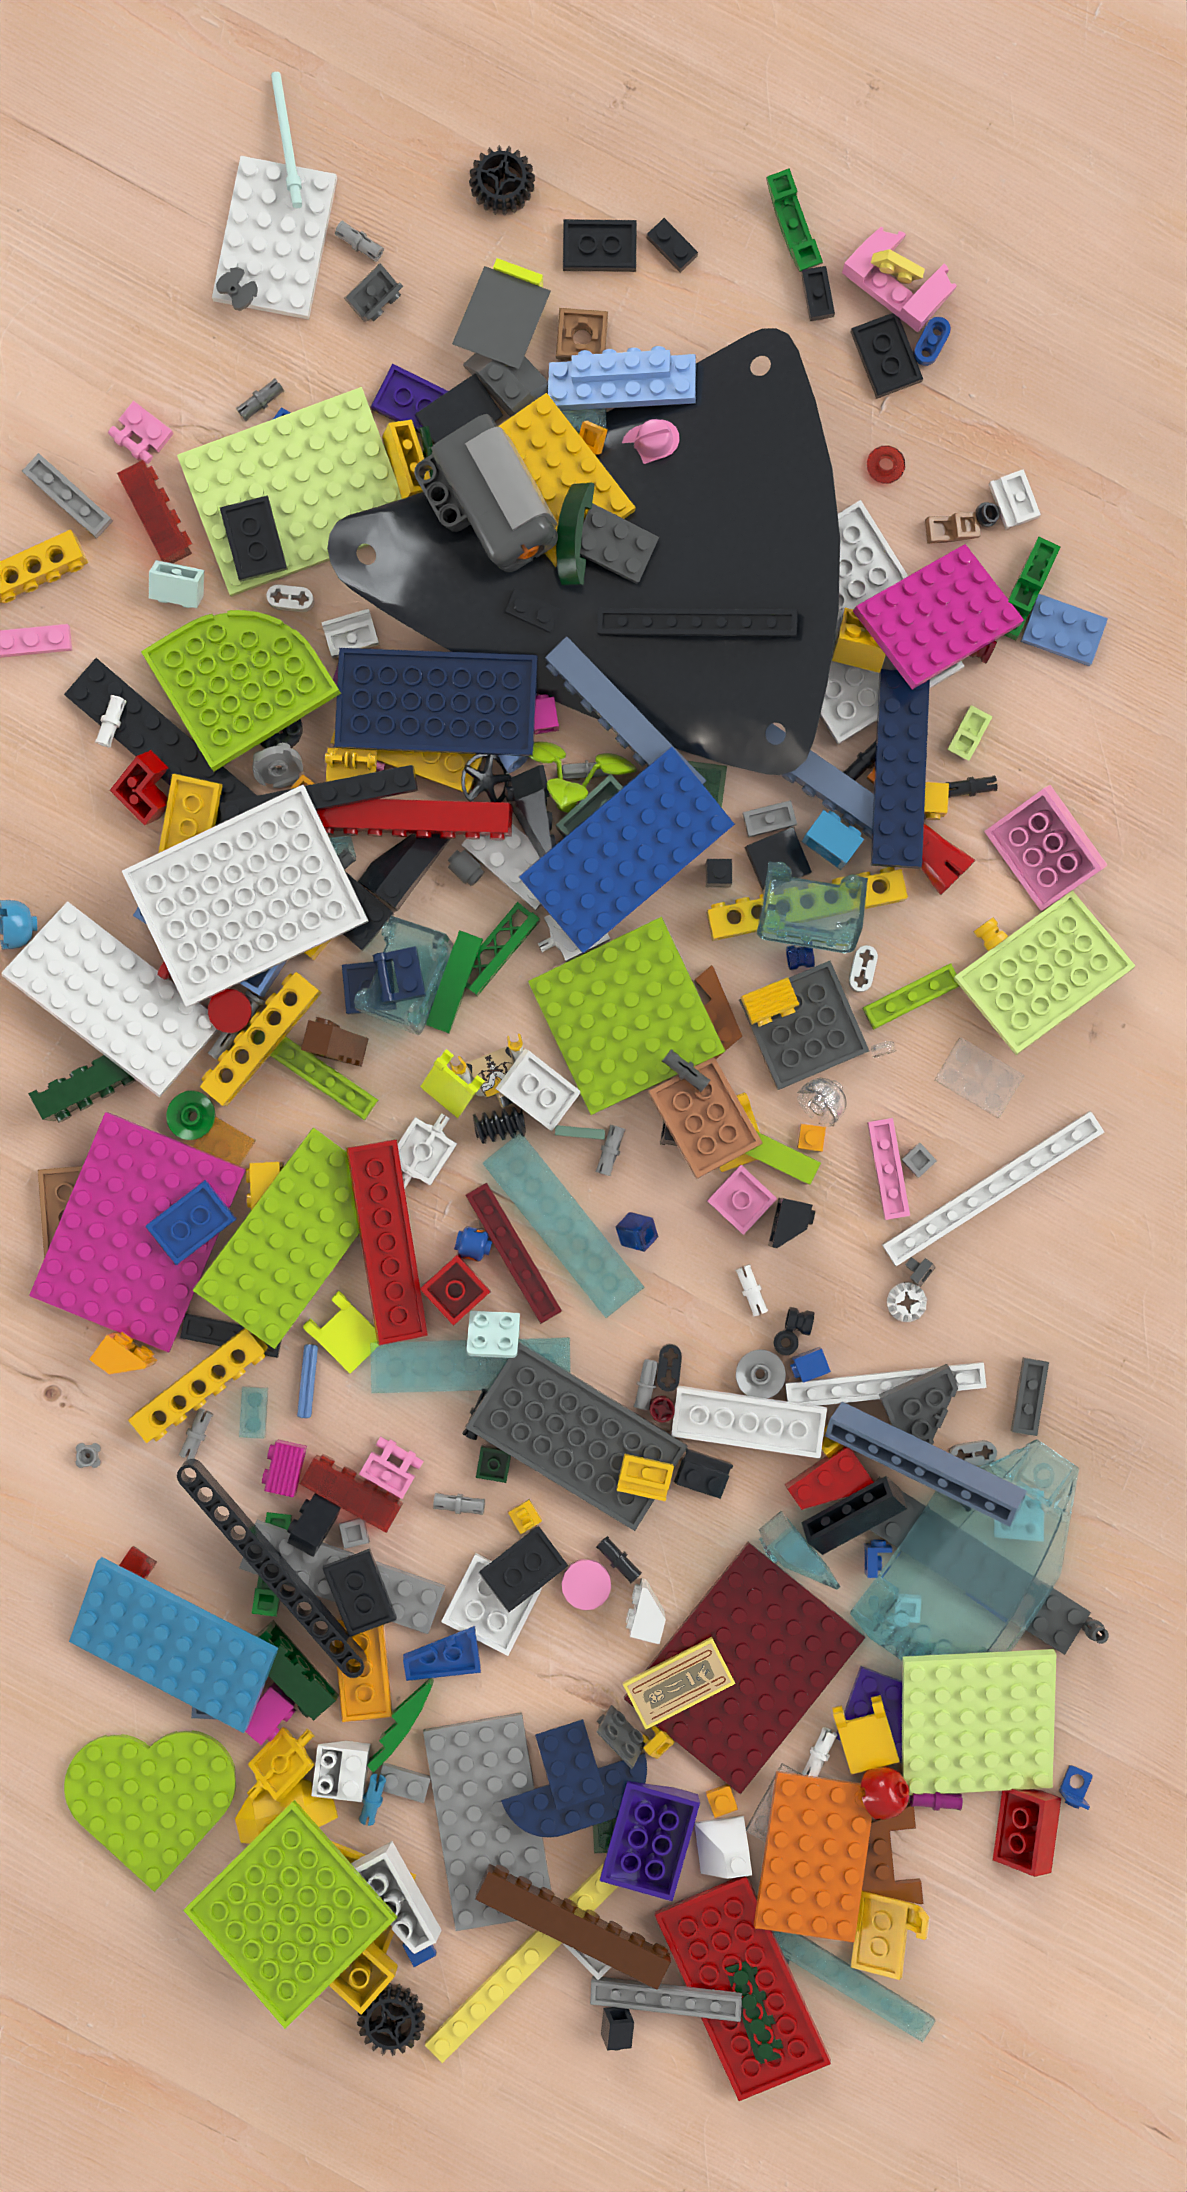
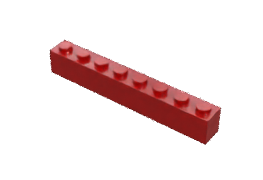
[317,799,513,840]

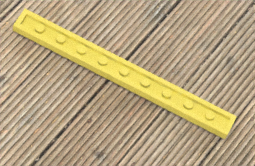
[425,1863,618,2063]

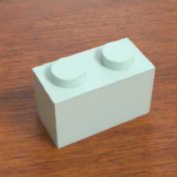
[149,560,204,608]

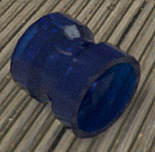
[786,943,815,970]

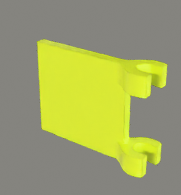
[420,1049,485,1118]
[303,1291,379,1373]

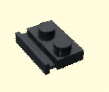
[674,1448,733,1499]

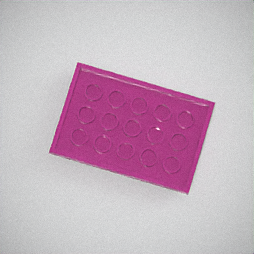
[853,544,1024,689]

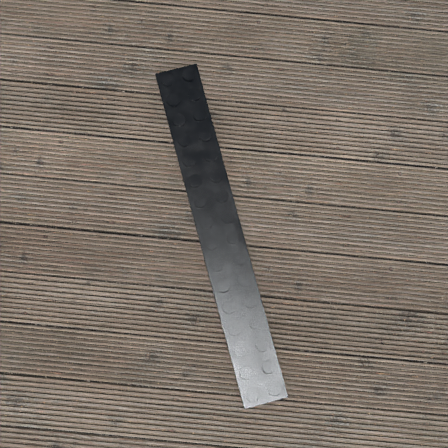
[64,658,394,951]

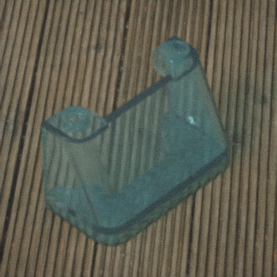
[757,862,868,953]
[354,916,454,1035]

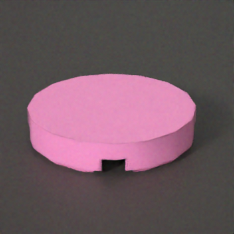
[562,1559,611,1610]

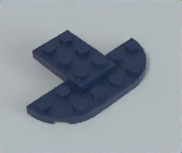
[501,1719,647,1838]

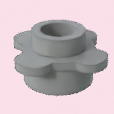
[75,1443,101,1468]

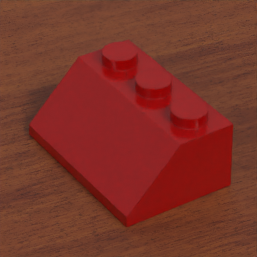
[993,1789,1062,1877]

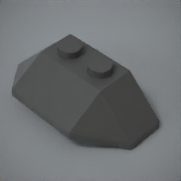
[463,353,548,417]

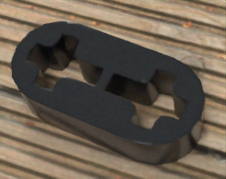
[657,1344,682,1392]

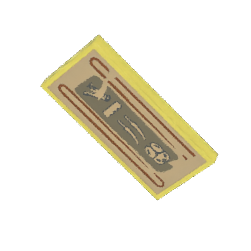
[623,1637,735,1730]

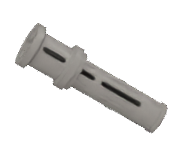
[208,990,265,1060]

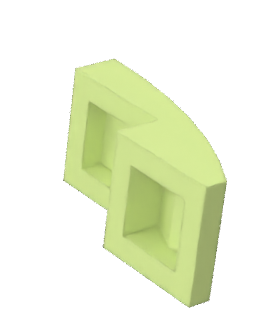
[947,705,993,761]

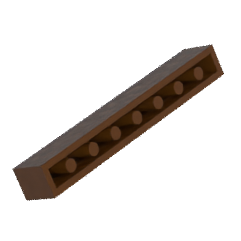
[475,1864,671,1990]

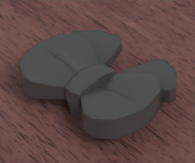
[216,267,258,311]

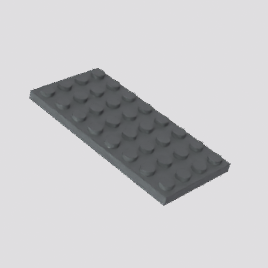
[465,1341,688,1531]

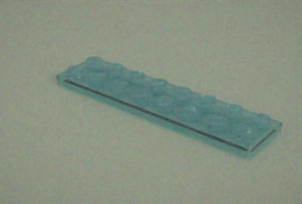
[482,1133,644,1318]
[370,1337,570,1393]

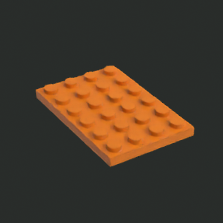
[754,1771,872,1942]

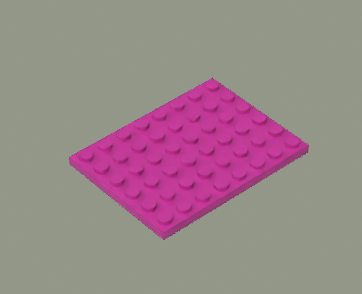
[29,1112,246,1353]

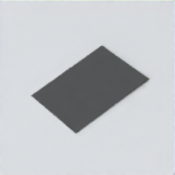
[452,266,551,369]

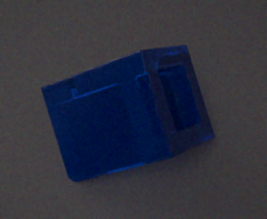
[615,1212,659,1252]

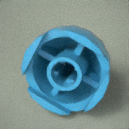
[0,900,37,950]

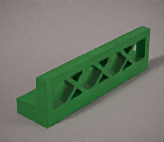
[466,902,540,997]

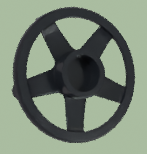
[461,754,511,803]

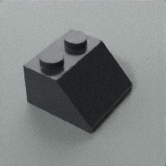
[768,1197,815,1248]

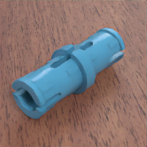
[359,1774,386,1826]

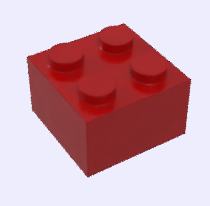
[420,1254,491,1326]

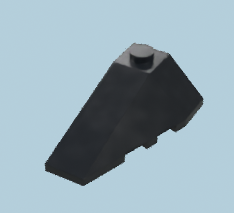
[505,765,556,858]
[358,834,450,911]

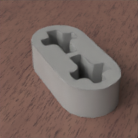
[949,1440,997,1466]

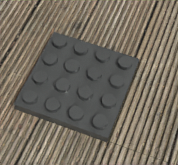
[739,961,869,1090]

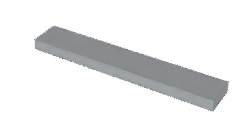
[590,1976,742,2022]

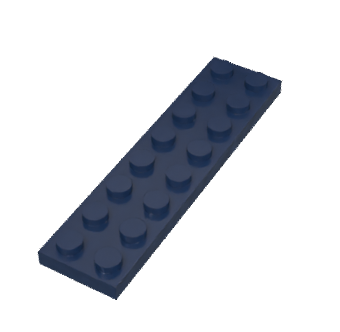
[871,669,930,869]

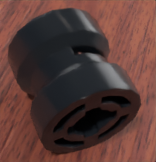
[785,1307,815,1336]

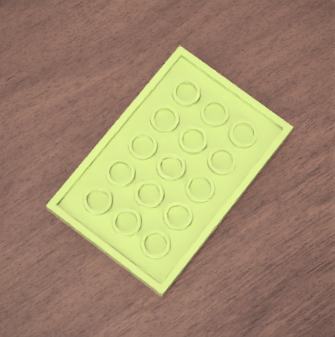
[954,890,1135,1055]

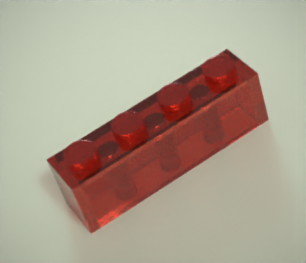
[117,460,192,564]
[299,1454,403,1533]

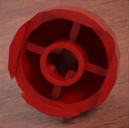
[861,1767,909,1820]

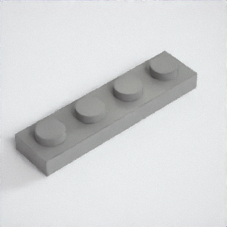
[22,453,113,539]

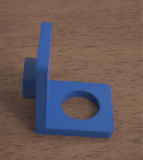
[1059,1765,1093,1810]

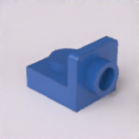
[864,1539,892,1578]

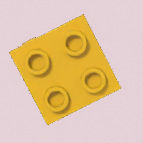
[325,748,377,782]

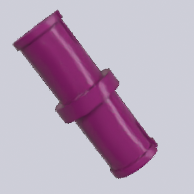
[910,1792,963,1811]

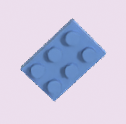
[1020,594,1108,666]

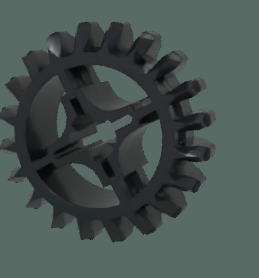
[469,145,535,215]
[357,1983,425,2056]

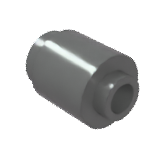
[448,850,485,886]

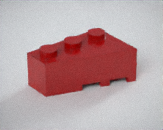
[785,1446,874,1510]

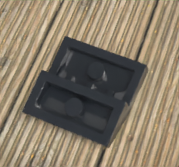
[744,827,812,892]

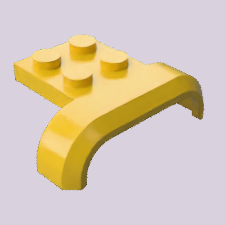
[851,1891,929,1980]

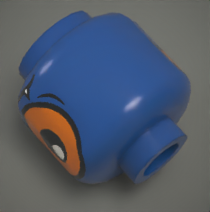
[454,1227,492,1262]

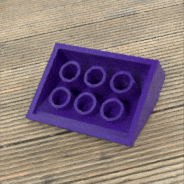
[599,1781,700,1901]

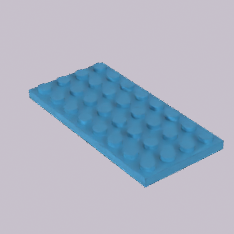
[69,1557,279,1733]

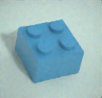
[801,810,864,870]

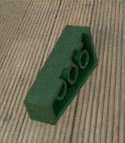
[28,1055,136,1123]
[256,1620,339,1721]

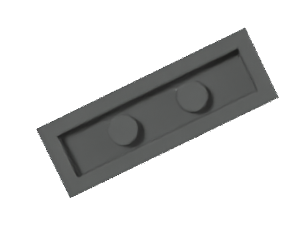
[1011,1357,1049,1436]

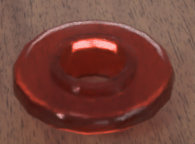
[867,445,905,484]

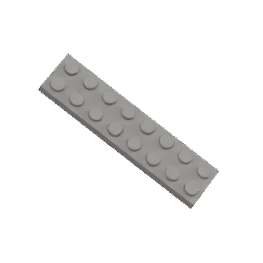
[239,1520,445,1634]

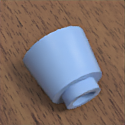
[497,755,529,773]

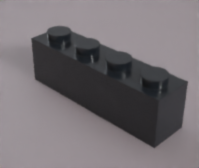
[801,1476,907,1555]

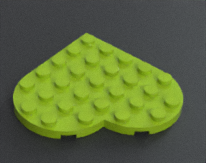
[64,1730,236,1892]

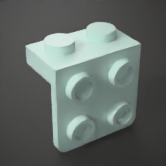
[467,1311,520,1358]

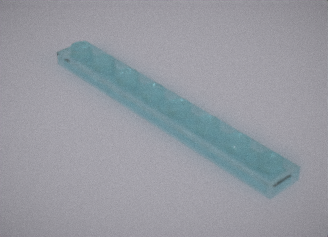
[773,1931,936,2042]

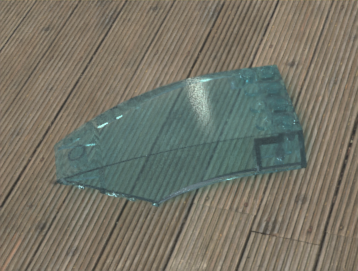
[850,1439,1079,1661]

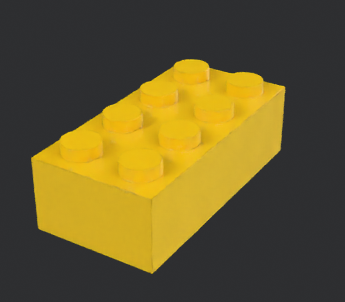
[329,1942,398,2014]

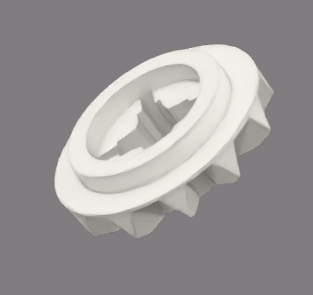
[887,1282,927,1322]

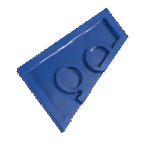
[403,1626,481,1681]

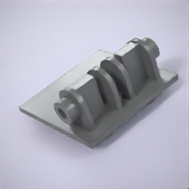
[596,1705,645,1769]

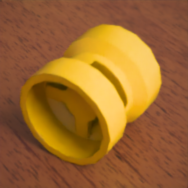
[973,917,1008,951]

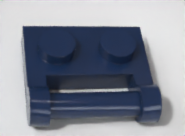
[372,946,426,1005]

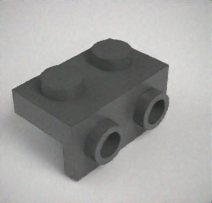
[344,263,403,321]

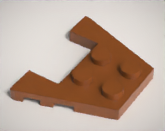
[694,965,742,1059]
[862,1803,924,1904]

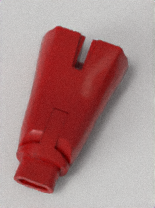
[921,824,976,895]

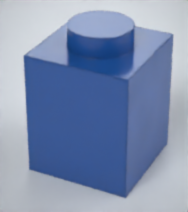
[790,1347,831,1383]

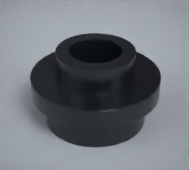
[976,502,1000,527]
[773,1330,798,1355]

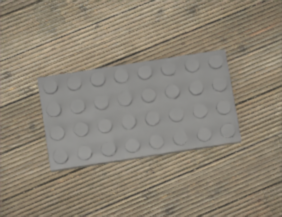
[423,1712,552,1931]

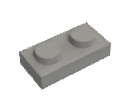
[743,800,797,838]
[378,1762,431,1803]

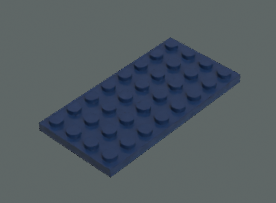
[334,648,538,756]

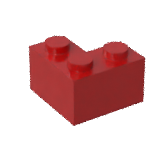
[110,750,168,826]

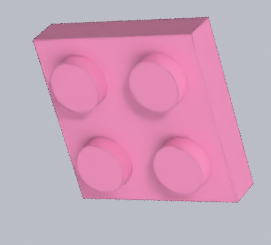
[707,1165,777,1235]

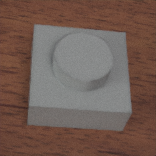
[901,1143,937,1178]
[339,1517,370,1549]

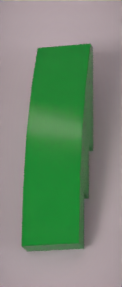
[1004,536,1061,641]
[426,930,483,1034]
[367,1678,434,1773]

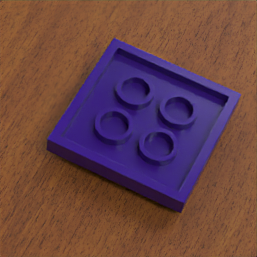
[836,1666,902,1763]

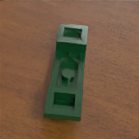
[556,482,594,586]

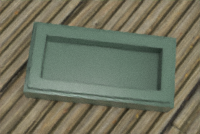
[555,1125,605,1140]

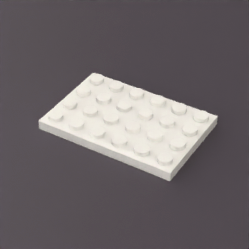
[212,156,337,320]

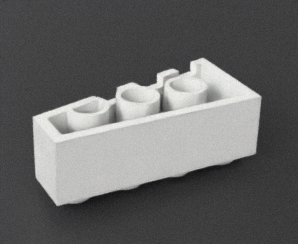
[351,1841,442,1954]

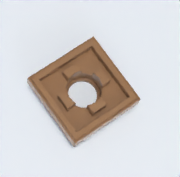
[556,308,608,360]

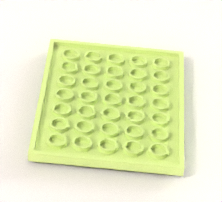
[177,387,401,597]

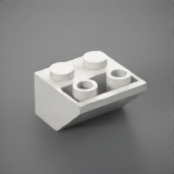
[626,1578,666,1644]
[311,1741,371,1802]

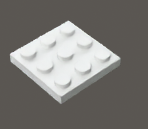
[441,1553,542,1656]

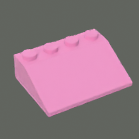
[984,785,1107,911]

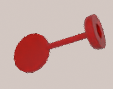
[157,962,252,1033]

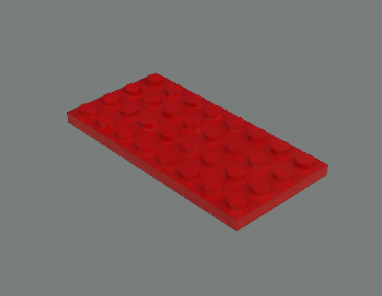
[655,1876,831,2101]

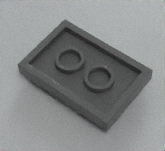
[580,503,659,584]

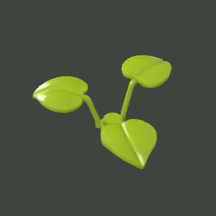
[529,742,637,813]

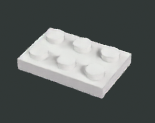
[495,1049,581,1131]

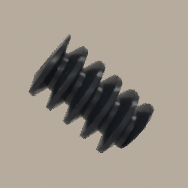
[473,1107,526,1144]

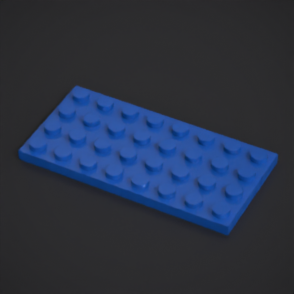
[518,747,735,953]

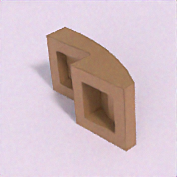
[925,512,981,544]

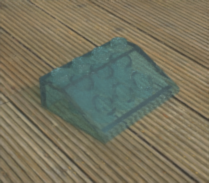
[759,1511,841,1590]

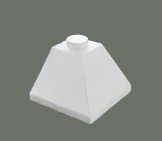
[694,1816,752,1879]

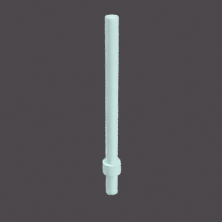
[271,72,302,208]

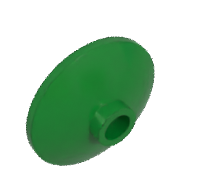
[166,1091,215,1140]

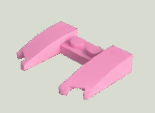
[842,227,957,332]

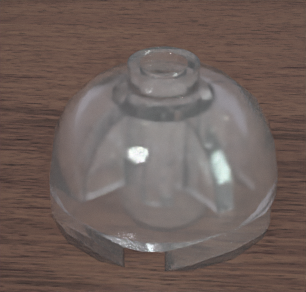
[797,1077,847,1127]

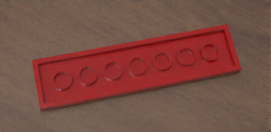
[346,1139,428,1345]

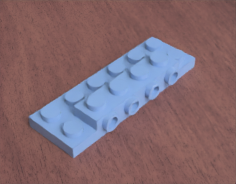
[548,346,696,411]

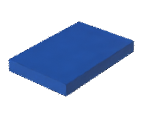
[145,1180,237,1265]

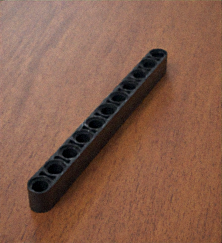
[177,1459,367,1678]

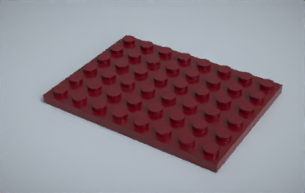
[624,1541,866,1794]

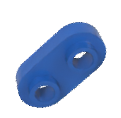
[914,317,951,366]

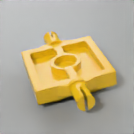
[247,1727,315,1802]

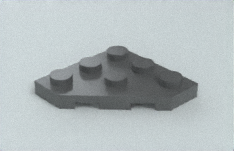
[879,1364,958,1445]

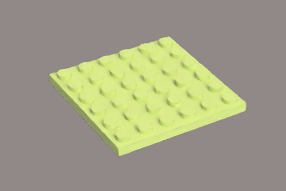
[902,1649,1056,1795]

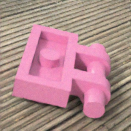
[108,401,174,464]
[359,1437,424,1499]

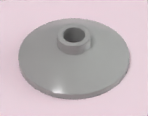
[736,1349,786,1399]

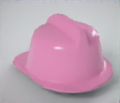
[622,419,679,464]

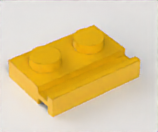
[616,1453,674,1502]

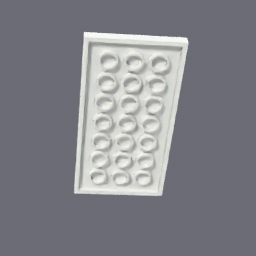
[1,901,218,1098]

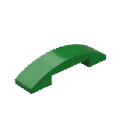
[766,168,823,272]
[252,1512,292,1617]

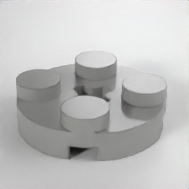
[252,743,303,788]

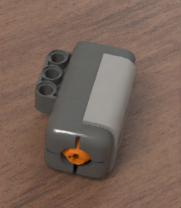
[414,414,558,572]

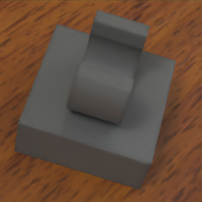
[905,1257,936,1287]

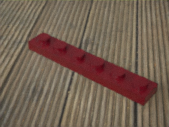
[465,1183,562,1324]

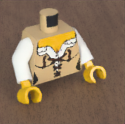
[449,1033,524,1108]

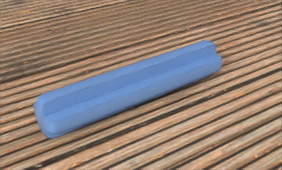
[297,1344,318,1418]

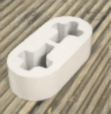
[266,585,314,612]
[849,945,878,992]

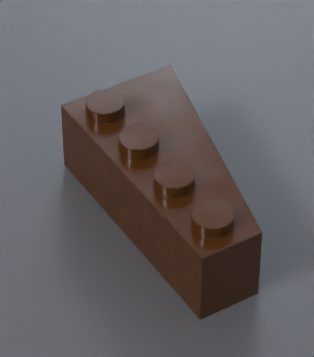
[301,1017,369,1067]

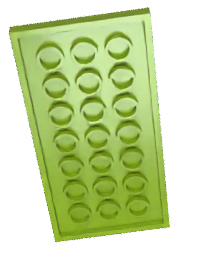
[193,1127,360,1349]

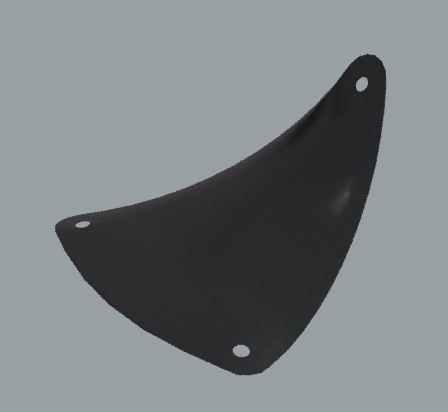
[327,328,840,775]

